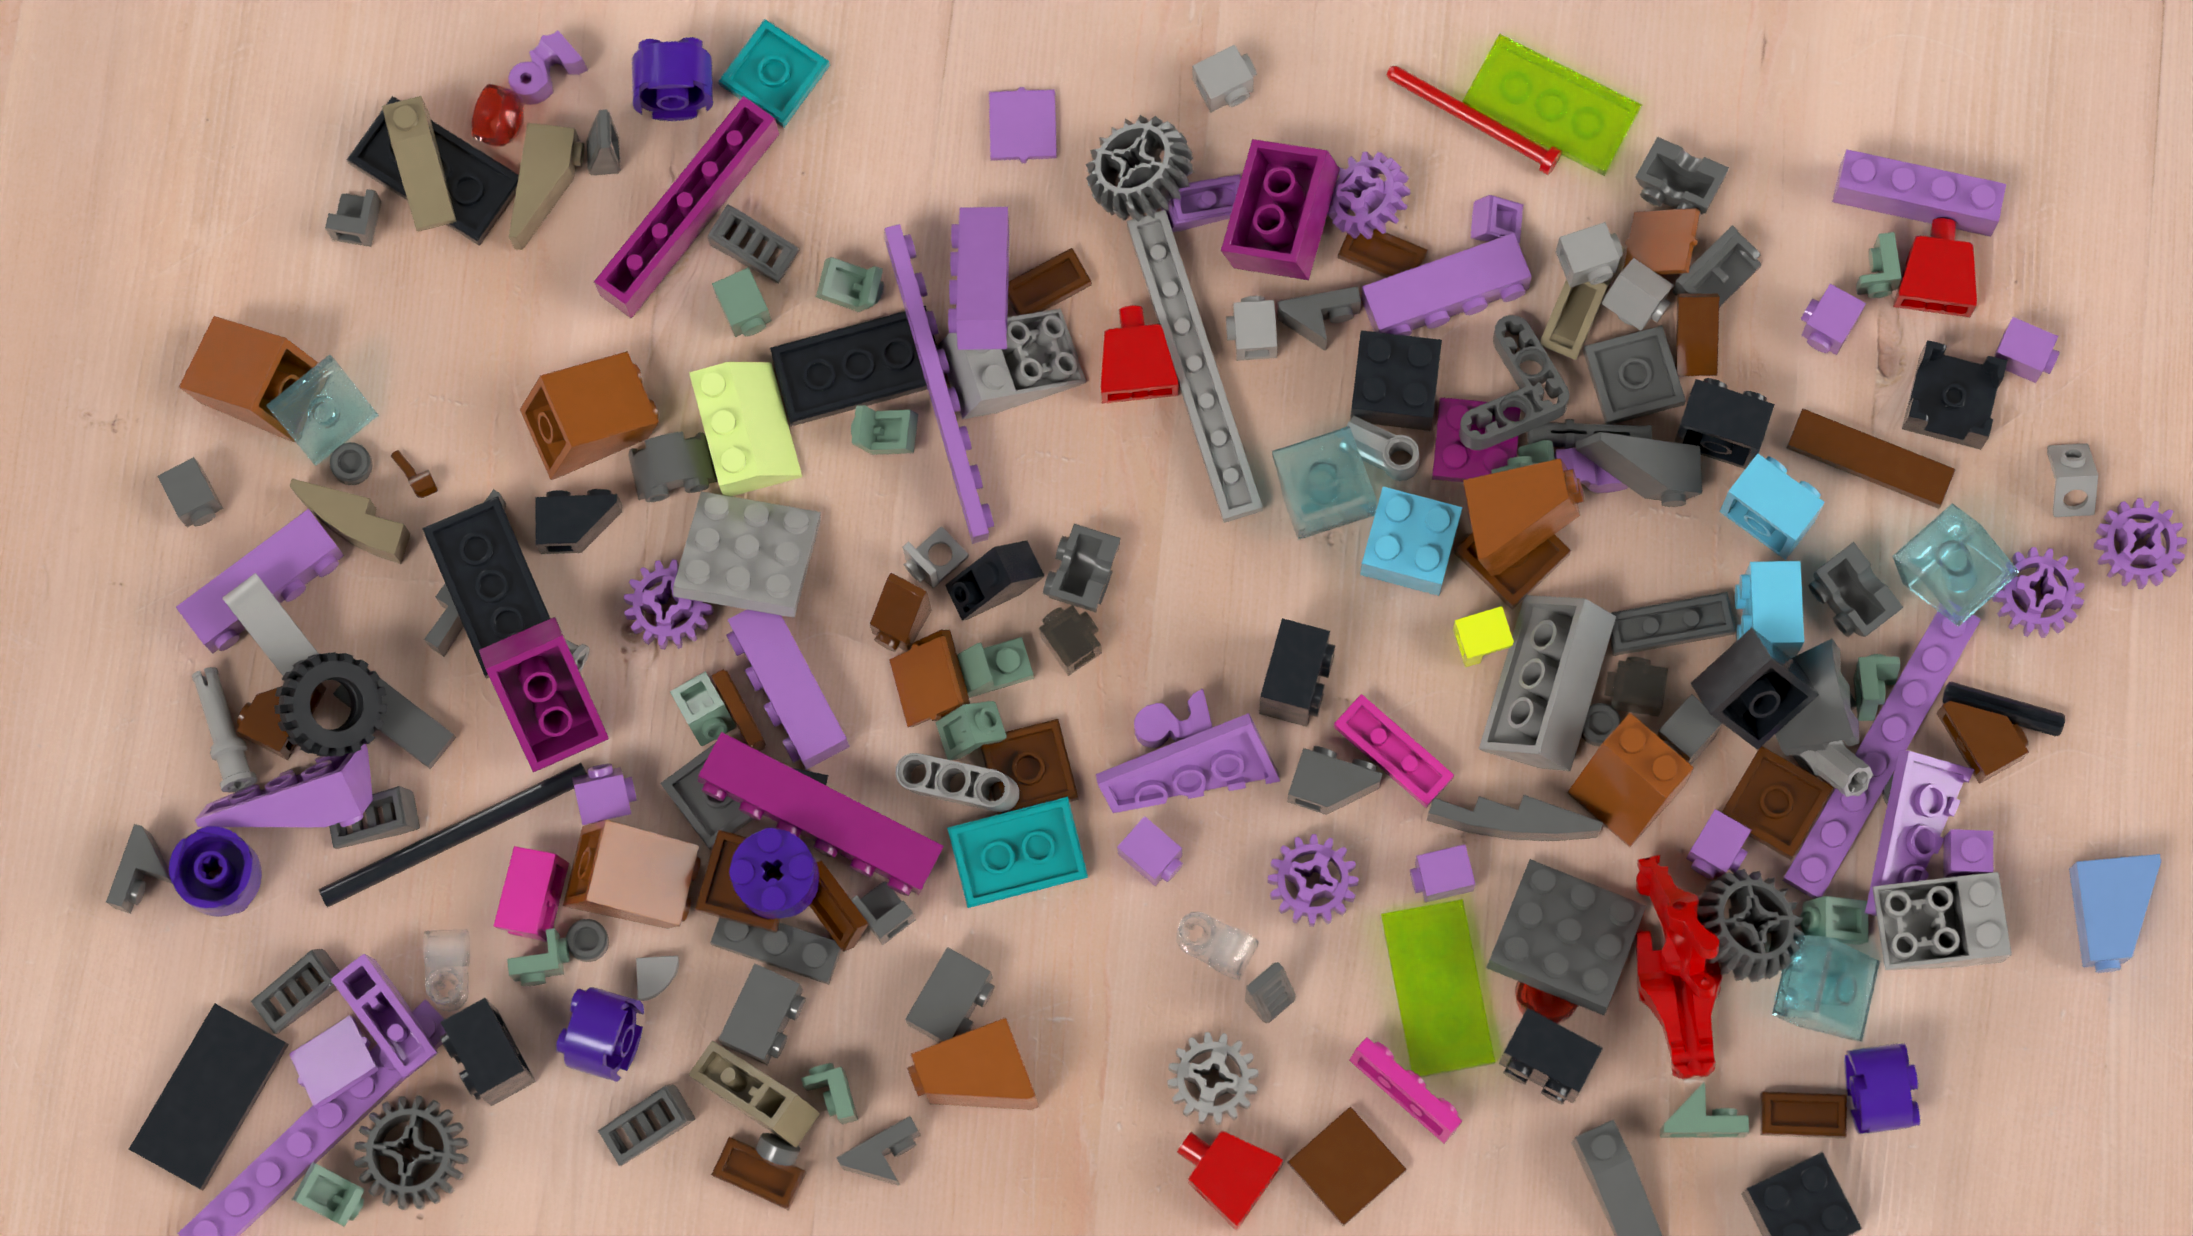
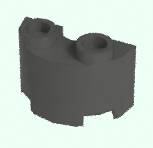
[1635,137,1729,217]
[628,432,717,502]
[1043,524,1121,613]
[1808,542,1903,637]

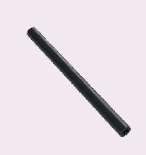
[319,763,587,908]

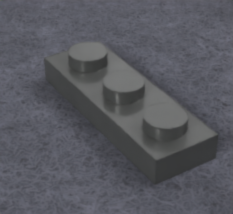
[710,918,841,985]

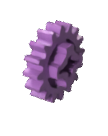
[1327,151,1411,239]
[2094,498,2187,589]
[1992,547,2085,638]
[624,559,714,650]
[1268,834,1358,927]

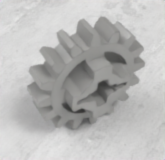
[1168,1032,1258,1125]

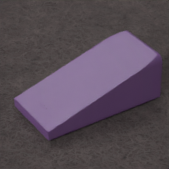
[1161,174,1241,232]

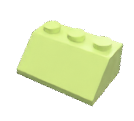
[689,362,802,497]

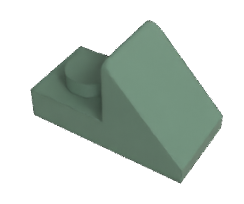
[957,637,1034,698]
[1660,1082,1749,1138]

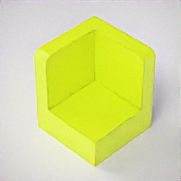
[1453,606,1514,668]

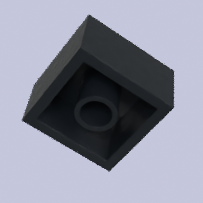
[1350,330,1442,431]
[1674,378,1775,469]
[1259,618,1336,727]
[1690,628,1819,750]
[440,998,536,1106]
[1499,1008,1603,1105]
[1741,1152,1862,1236]

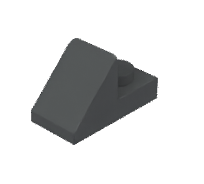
[1277,286,1361,350]
[106,824,172,914]
[837,1116,921,1186]

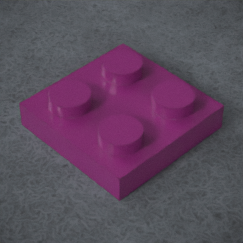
[1432,397,1521,483]

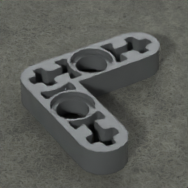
[1459,315,1569,450]

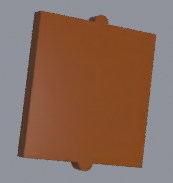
[1623,208,1700,274]
[889,636,964,727]

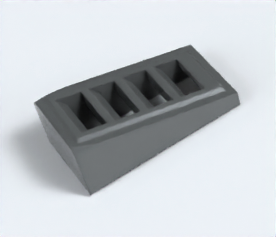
[586,109,620,175]
[708,204,799,284]
[329,786,420,849]
[251,949,340,1034]
[1245,962,1296,1023]
[598,1084,695,1166]

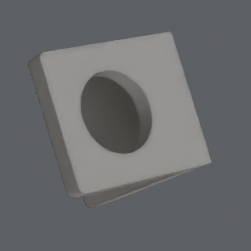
[2047,444,2098,517]
[902,527,968,588]

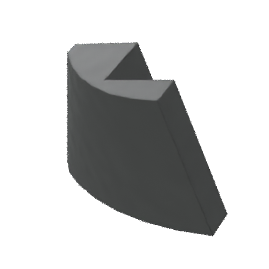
[1775,639,1859,756]

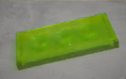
[1462,34,1642,176]
[1381,899,1495,1078]

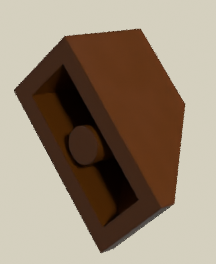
[870,573,932,652]
[237,682,327,760]
[1936,701,2029,784]

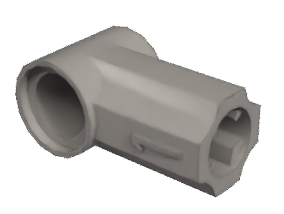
[1338,416,1420,481]
[1792,741,1873,797]

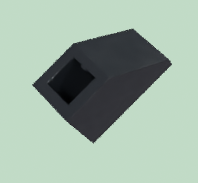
[535,489,622,554]
[945,541,1045,621]

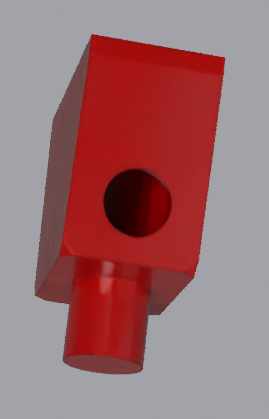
[1893,218,1977,318]
[1101,305,1178,404]
[1177,1131,1283,1230]

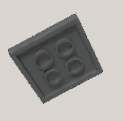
[1486,859,1646,1015]

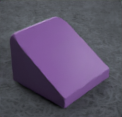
[1471,195,1523,243]

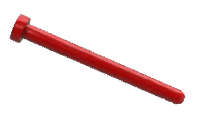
[1386,66,1562,175]

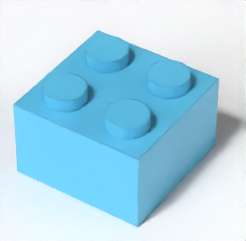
[1720,453,1825,560]
[1360,486,1463,596]
[1735,561,1804,658]

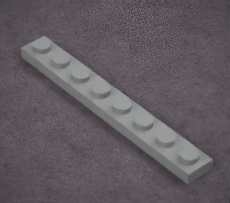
[1127,210,1263,523]

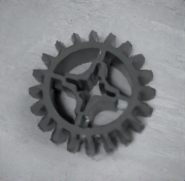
[1086,115,1194,222]
[1697,869,1804,983]
[354,1096,469,1210]

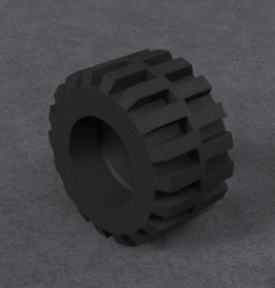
[274,652,387,757]

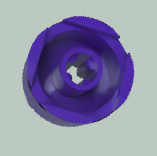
[632,37,713,121]
[169,826,262,917]
[729,828,819,919]
[556,987,644,1082]
[1844,1043,1920,1134]

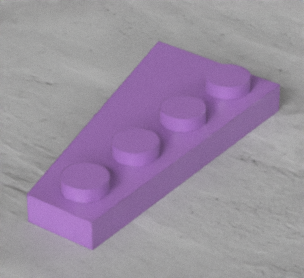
[1096,713,1280,813]
[1865,750,1974,916]

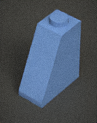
[2069,854,2161,973]

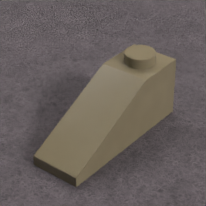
[382,96,456,232]
[509,123,585,250]
[688,1040,820,1148]

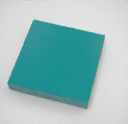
[718,19,830,128]

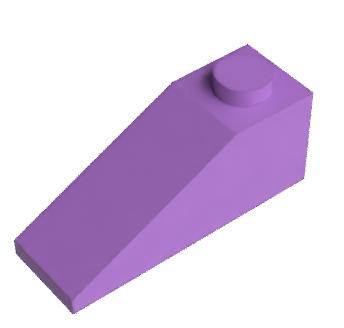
[330,954,438,1079]

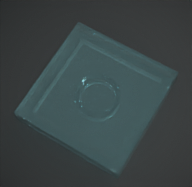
[266,355,378,466]

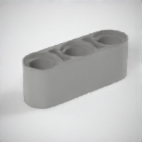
[222,573,319,676]
[896,753,1020,812]

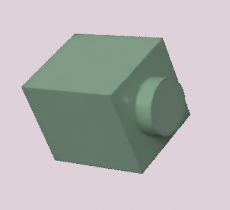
[712,267,772,337]

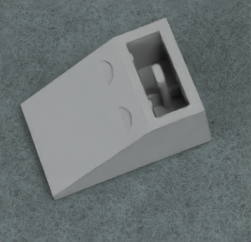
[937,309,1086,419]
[1872,872,2012,970]

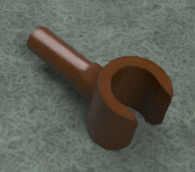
[391,450,438,498]

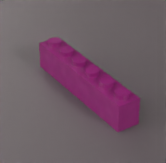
[594,96,779,319]
[698,732,944,896]

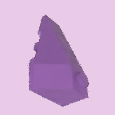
[195,744,373,827]

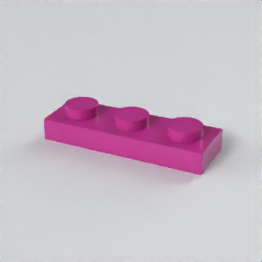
[1333,694,1454,808]
[1349,1037,1462,1144]

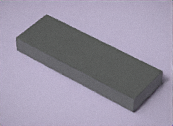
[1610,592,1736,656]
[333,678,456,769]

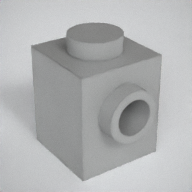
[1192,45,1257,112]
[1556,222,1623,287]
[1601,258,1674,331]
[1226,296,1277,361]

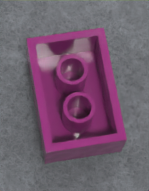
[1221,139,1340,280]
[479,617,609,773]

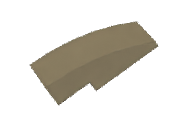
[1540,246,1626,360]
[290,479,410,564]

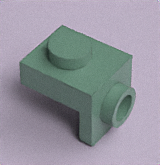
[816,257,884,312]
[851,405,918,455]
[507,928,570,986]
[292,1162,365,1226]

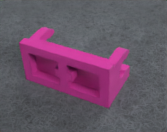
[493,846,569,942]

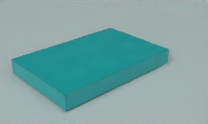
[947,797,1088,908]

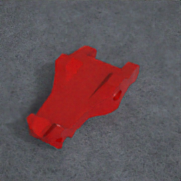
[1636,855,1720,998]
[1636,930,1723,1079]

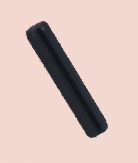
[1942,682,2065,736]

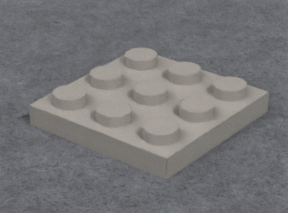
[673,491,821,618]

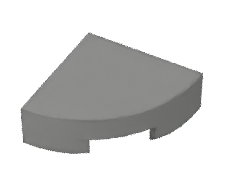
[636,956,679,1001]

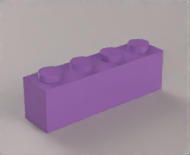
[1832,149,2006,237]
[948,207,1010,350]
[1361,233,1532,336]
[176,509,344,654]
[726,609,850,770]

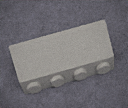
[1479,595,1616,771]

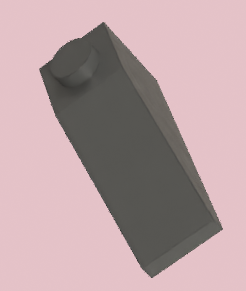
[1576,432,1702,507]
[1572,1120,1662,1236]

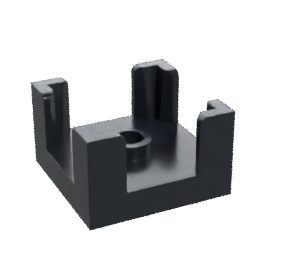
[1902,340,2008,450]

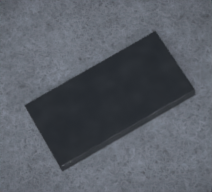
[347,96,519,246]
[770,306,947,427]
[422,496,551,679]
[129,1003,289,1191]

